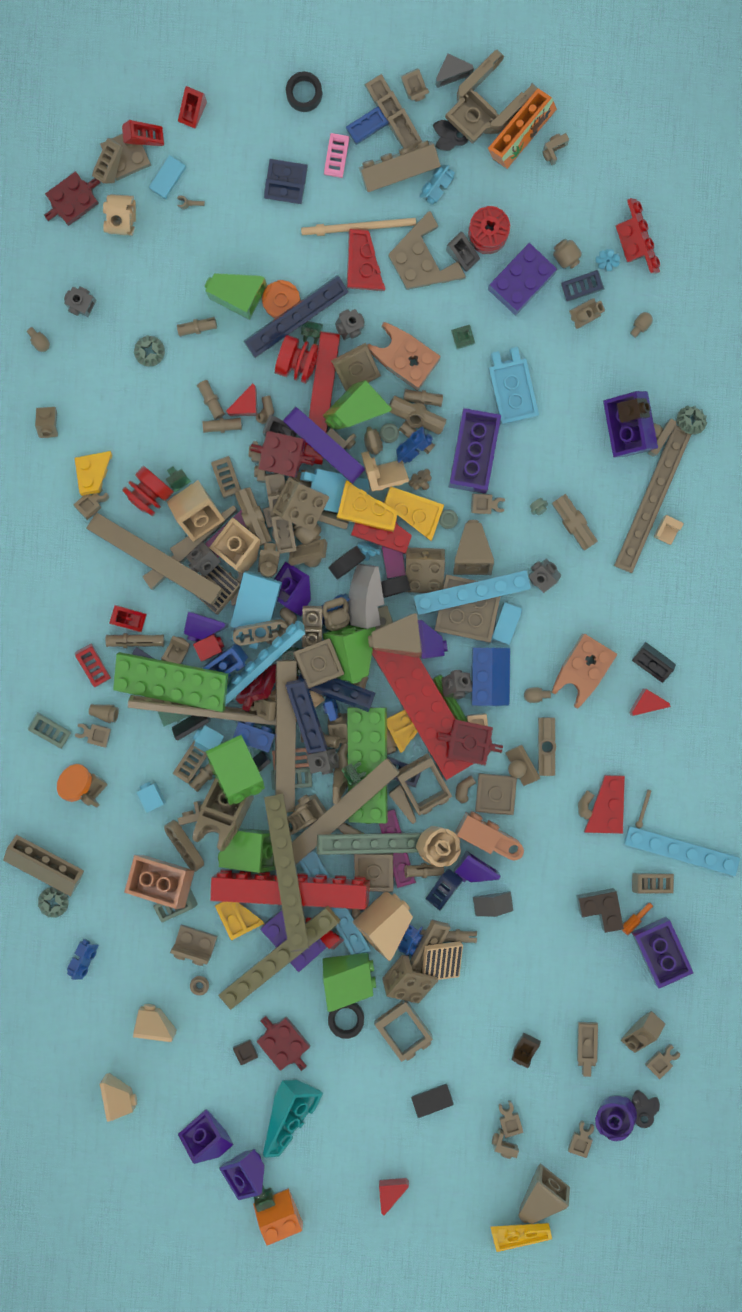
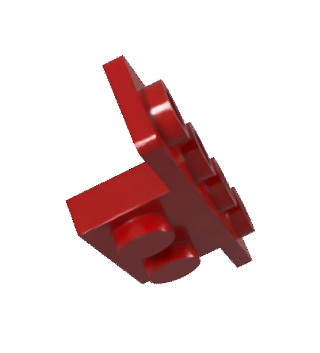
[615,198,660,274]

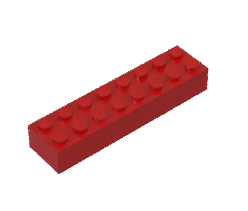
[372,648,474,780]
[211,869,370,909]

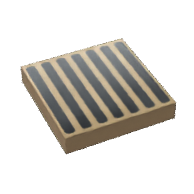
[422,941,463,980]

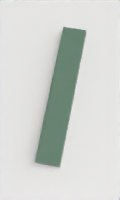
[317,832,422,855]

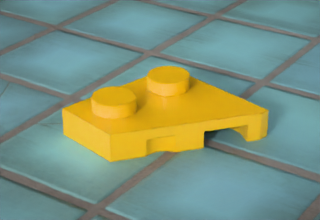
[74,451,112,496]
[387,710,417,753]
[214,902,264,940]

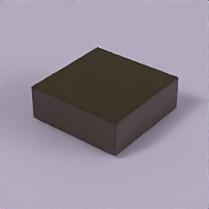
[233,1039,258,1066]

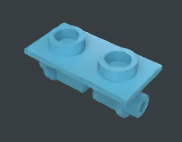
[419,165,455,205]

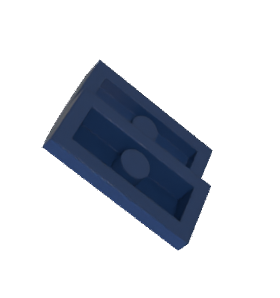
[264,159,308,204]

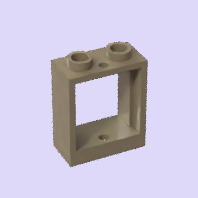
[397,753,452,815]
[374,1000,433,1062]

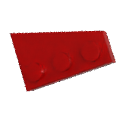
[347,229,386,291]
[351,523,412,554]
[584,775,625,834]

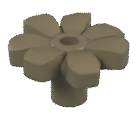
[408,469,432,490]

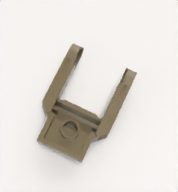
[445,49,537,144]

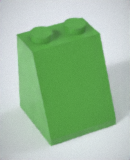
[205,273,267,320]
[323,380,392,430]
[323,625,376,683]
[206,735,265,805]
[218,828,276,873]
[323,953,376,1012]

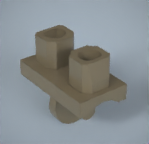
[569,298,605,329]
[258,543,280,578]

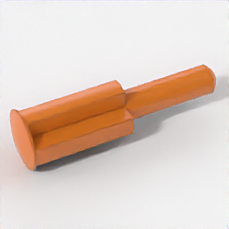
[622,903,653,935]

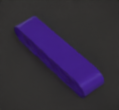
[283,406,366,484]

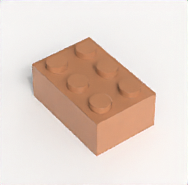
[124,855,195,909]

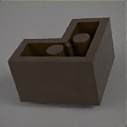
[576,888,624,933]

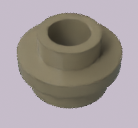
[190,976,209,995]

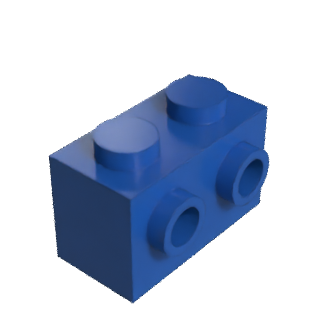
[203,643,248,677]
[233,721,275,753]

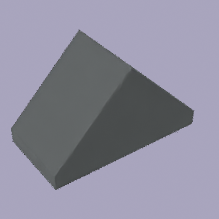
[436,54,474,88]
[446,231,480,272]
[262,415,297,437]
[473,892,513,917]

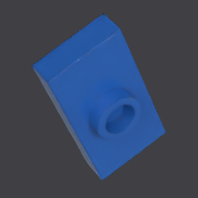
[346,106,388,145]
[323,697,339,721]

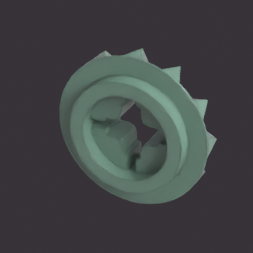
[134,335,165,367]
[677,405,708,435]
[38,887,69,918]

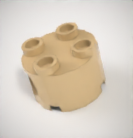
[103,194,136,236]
[416,826,461,867]

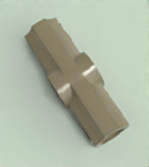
[389,396,447,435]
[235,487,272,546]
[551,494,598,551]
[537,717,556,776]

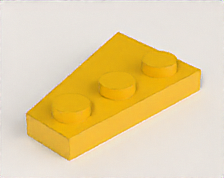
[337,480,398,532]
[384,487,444,541]
[490,1223,552,1252]

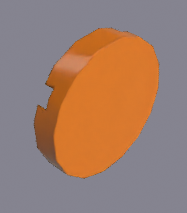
[262,280,300,318]
[57,764,92,802]

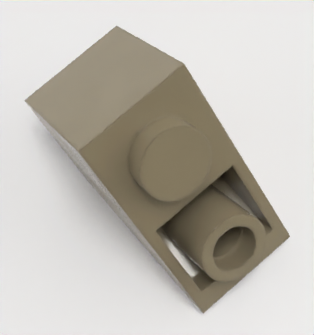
[621,1011,665,1053]

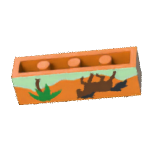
[488,88,557,169]

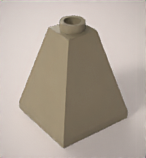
[453,520,494,575]
[368,613,422,658]
[518,1163,570,1224]

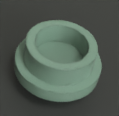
[380,423,399,443]
[530,498,548,515]
[439,510,458,529]

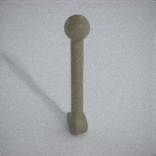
[635,790,652,828]

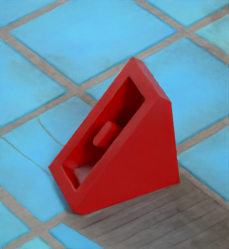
[178,86,207,128]
[226,383,257,416]
[109,605,147,632]
[629,688,670,716]
[379,1178,409,1216]

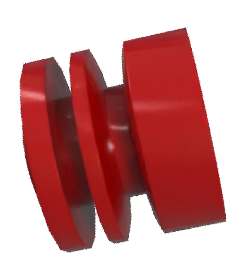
[468,206,510,254]
[274,335,318,384]
[122,465,174,516]

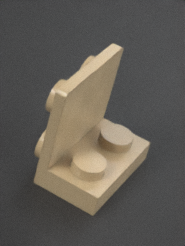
[361,451,409,491]

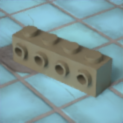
[359,140,441,192]
[3,834,84,896]

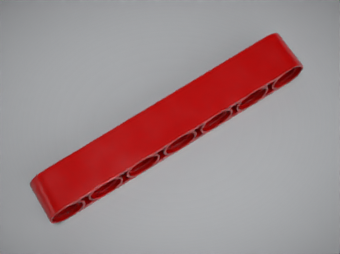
[304,331,340,465]

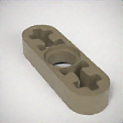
[233,619,288,646]
[164,820,204,872]

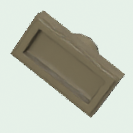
[648,419,677,457]
[288,539,327,567]
[505,745,540,786]

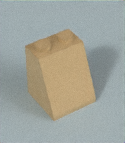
[166,480,225,542]
[353,892,413,961]

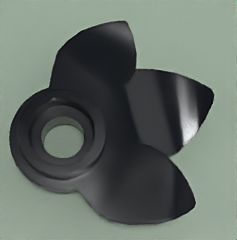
[433,120,468,151]
[631,1090,660,1128]

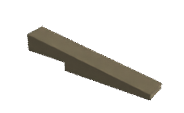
[142,505,238,590]

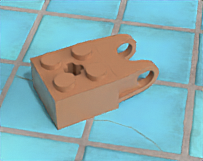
[367,322,441,391]
[551,634,617,709]
[455,811,524,861]

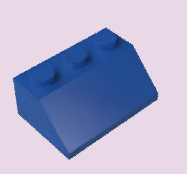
[471,648,510,706]

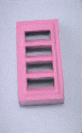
[324,133,350,178]

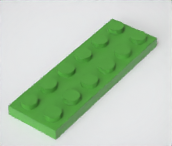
[113,652,229,712]
[347,707,388,824]

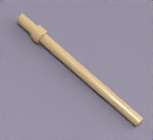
[301,218,416,236]

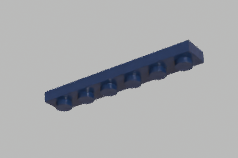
[243,275,349,358]

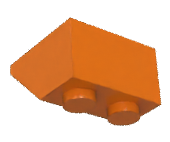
[253,1188,303,1246]

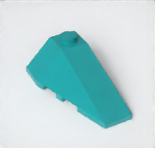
[263,1080,323,1158]

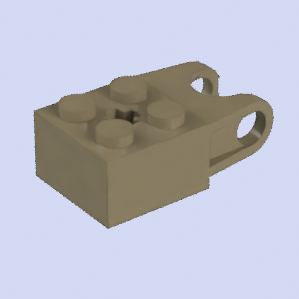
[193,778,254,851]

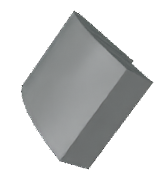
[348,564,384,629]

